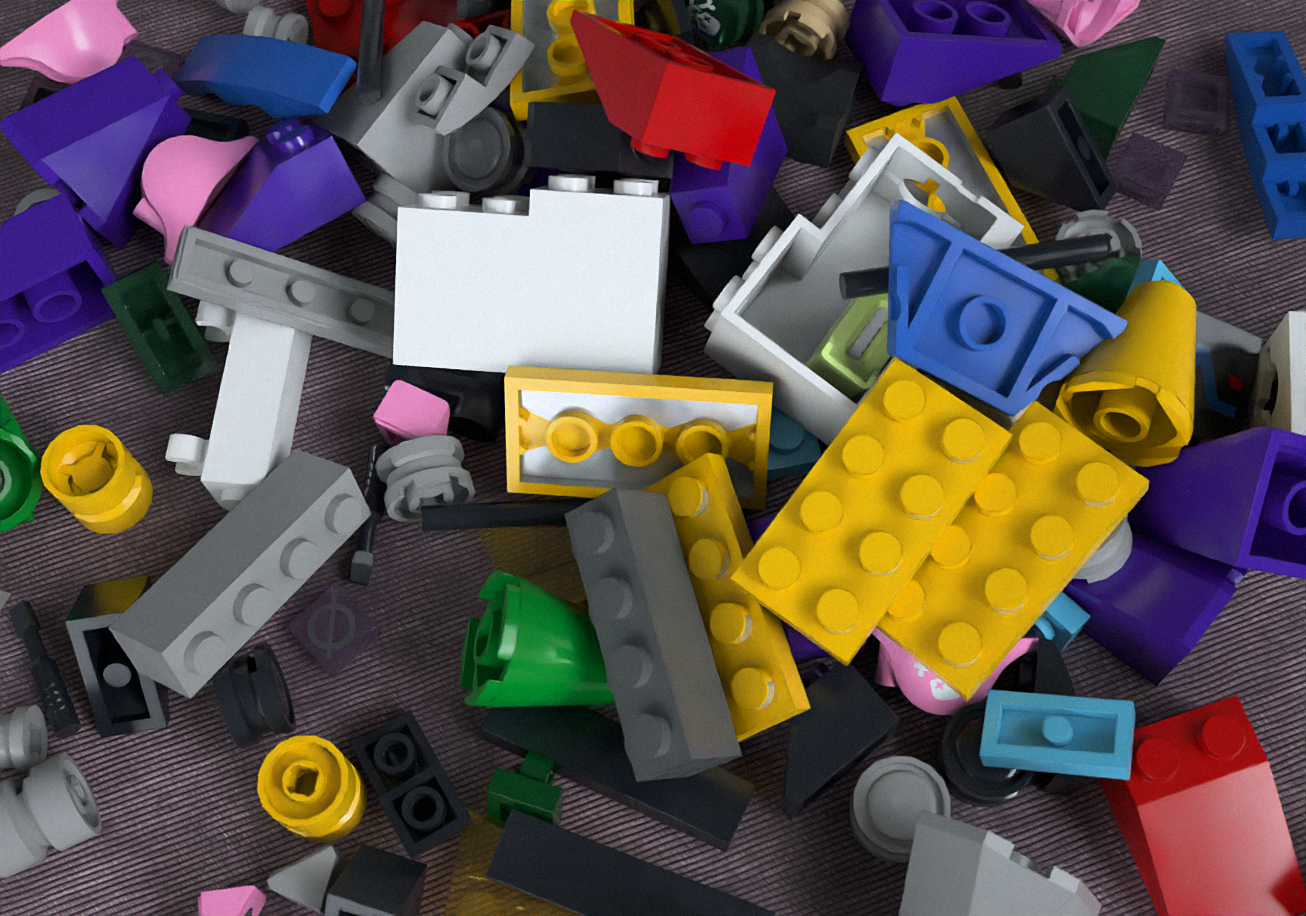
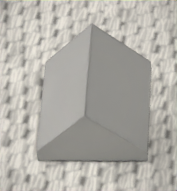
[266,845,348,915]

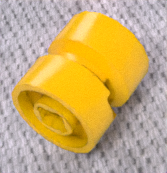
[40,425,153,534]
[257,735,367,843]

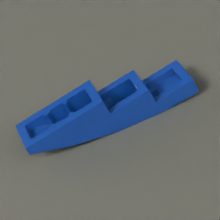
[1224,30,1306,239]
[173,34,358,119]

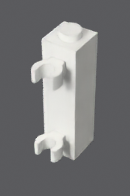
[165,300,313,511]

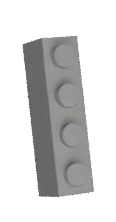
[108,449,372,699]

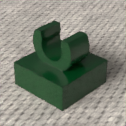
[487,751,563,828]

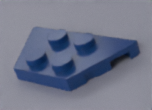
[887,199,1128,416]

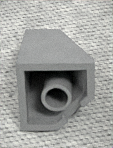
[314,21,474,194]
[899,809,1102,916]

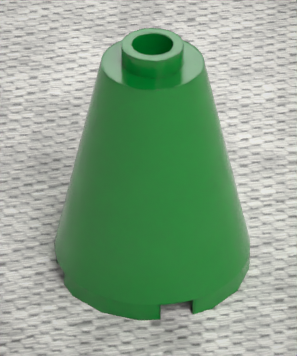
[459,569,615,708]

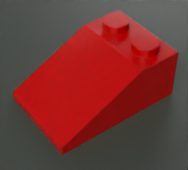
[570,9,776,170]
[1097,695,1306,916]

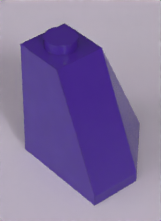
[667,46,788,244]
[0,55,192,250]
[1127,425,1306,579]
[1062,533,1249,686]

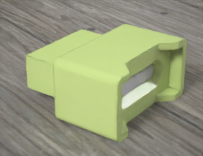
[805,293,890,400]

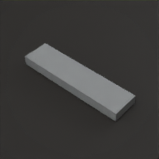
[167,224,395,359]

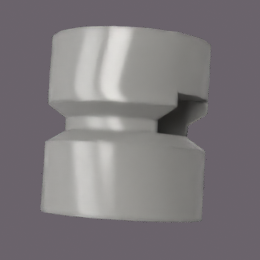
[0,753,102,878]

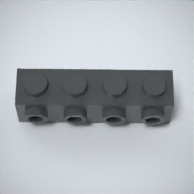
[565,488,742,782]

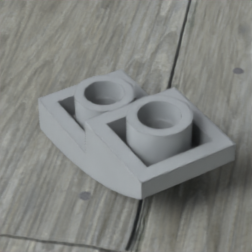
[409,24,536,136]

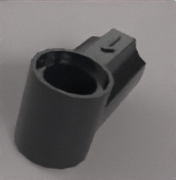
[382,358,506,442]

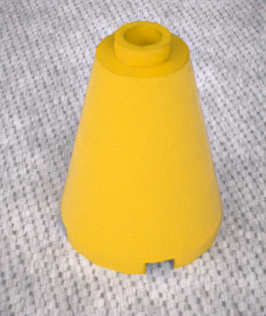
[1053,280,1197,467]

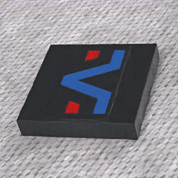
[1188,310,1263,446]

